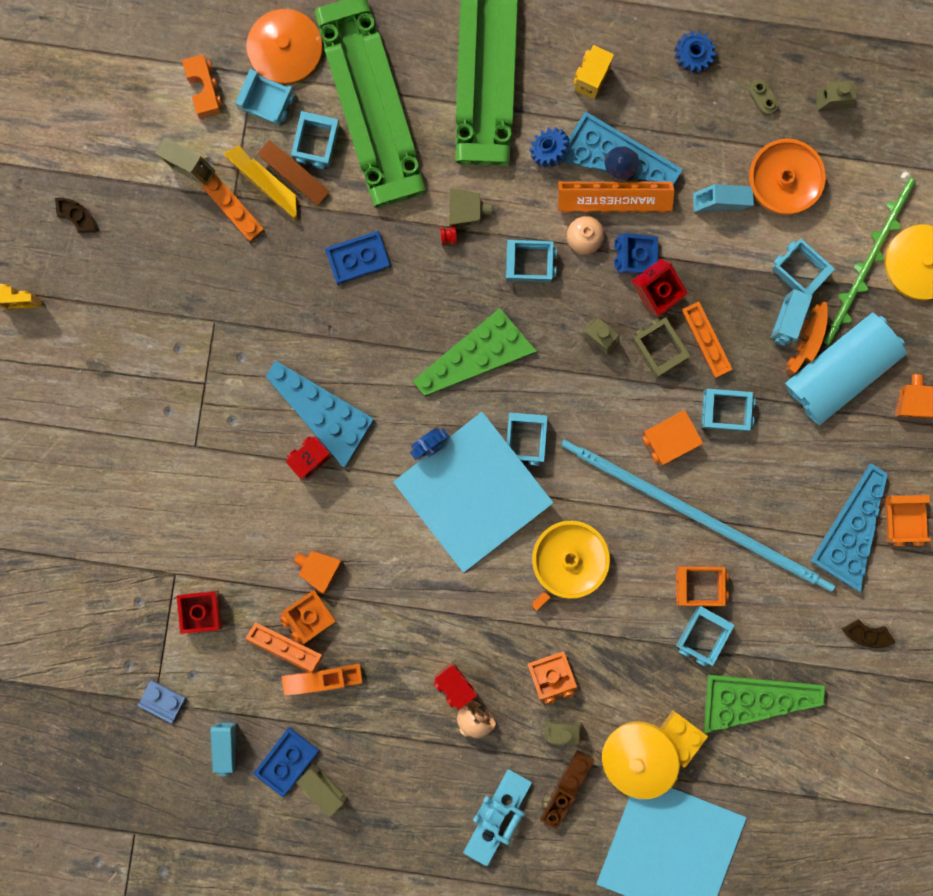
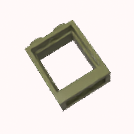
[155,137,216,186]
[632,317,690,378]
[297,763,347,818]

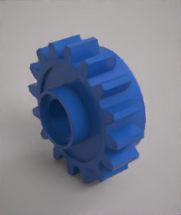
[674,30,716,74]
[529,127,571,169]
[410,427,449,461]

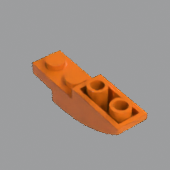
[785,302,828,375]
[281,663,362,695]

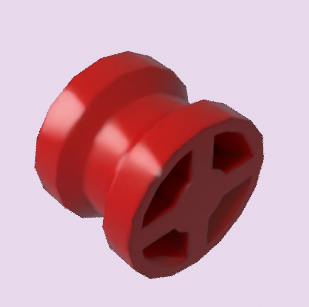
[440,226,457,246]

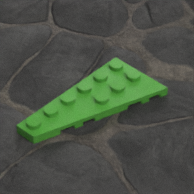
[412,308,537,396]
[703,674,825,733]

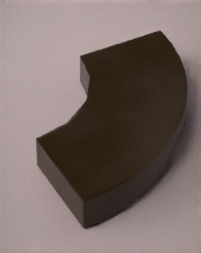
[55,198,98,234]
[841,619,896,648]

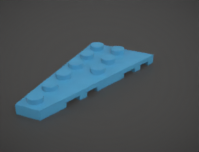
[563,111,683,184]
[266,360,374,468]
[810,464,888,592]

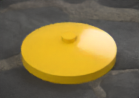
[884,224,933,301]
[532,521,610,598]
[602,721,680,799]

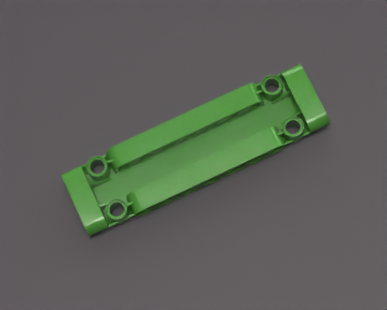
[314,0,426,208]
[455,0,517,166]

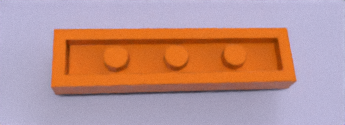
[200,173,264,242]
[681,301,733,379]
[245,622,323,674]

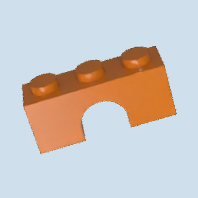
[182,54,223,119]

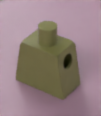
[815,81,856,111]
[449,188,492,228]
[580,317,620,356]
[544,719,582,746]

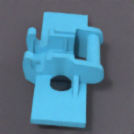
[463,769,532,866]

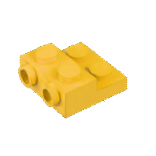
[0,284,42,309]

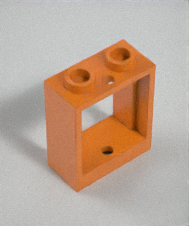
[676,566,729,606]

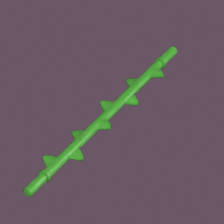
[823,178,916,346]

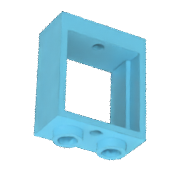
[291,111,340,169]
[771,238,835,295]
[506,240,557,283]
[771,289,812,345]
[701,389,755,432]
[506,413,548,466]
[676,606,735,667]

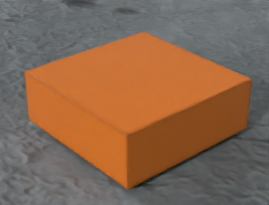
[531,592,550,611]

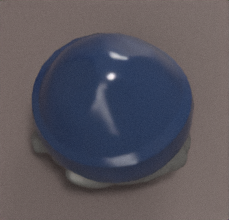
[604,146,640,182]

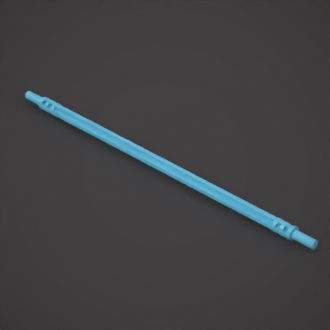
[560,439,835,592]

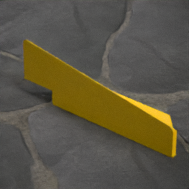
[223,145,298,221]

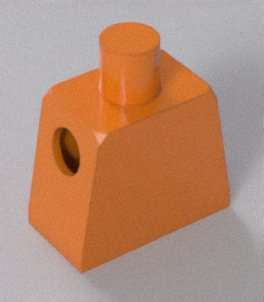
[895,374,933,419]
[293,551,342,594]

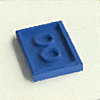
[325,231,391,285]
[253,726,319,798]

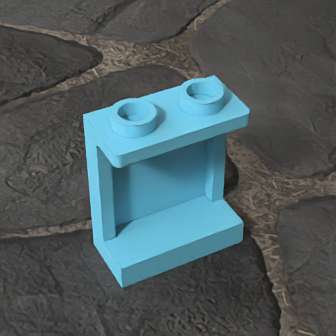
[235,69,295,126]

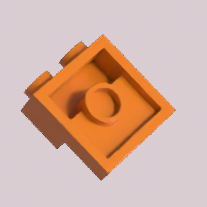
[280,590,336,645]
[528,651,578,705]

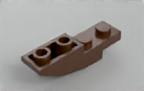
[540,750,594,829]

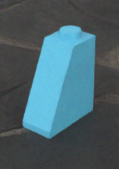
[693,184,754,212]
[211,722,237,776]

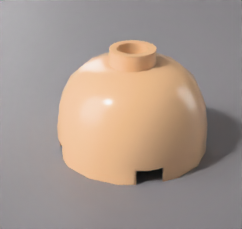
[566,216,604,255]
[457,700,496,739]

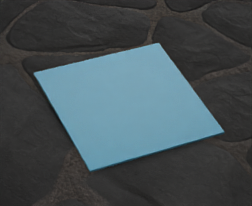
[393,412,554,573]
[596,787,747,896]

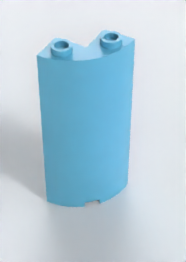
[785,312,907,425]

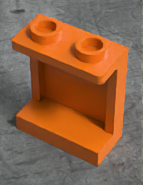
[642,410,703,466]
[885,495,931,546]

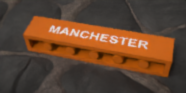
[557,182,674,213]

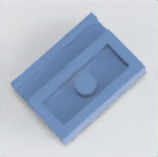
[137,680,186,723]

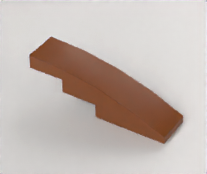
[257,140,330,206]

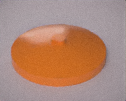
[247,9,323,85]
[748,139,826,215]

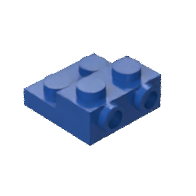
[614,233,658,275]

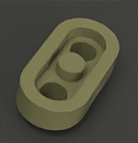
[748,79,778,116]

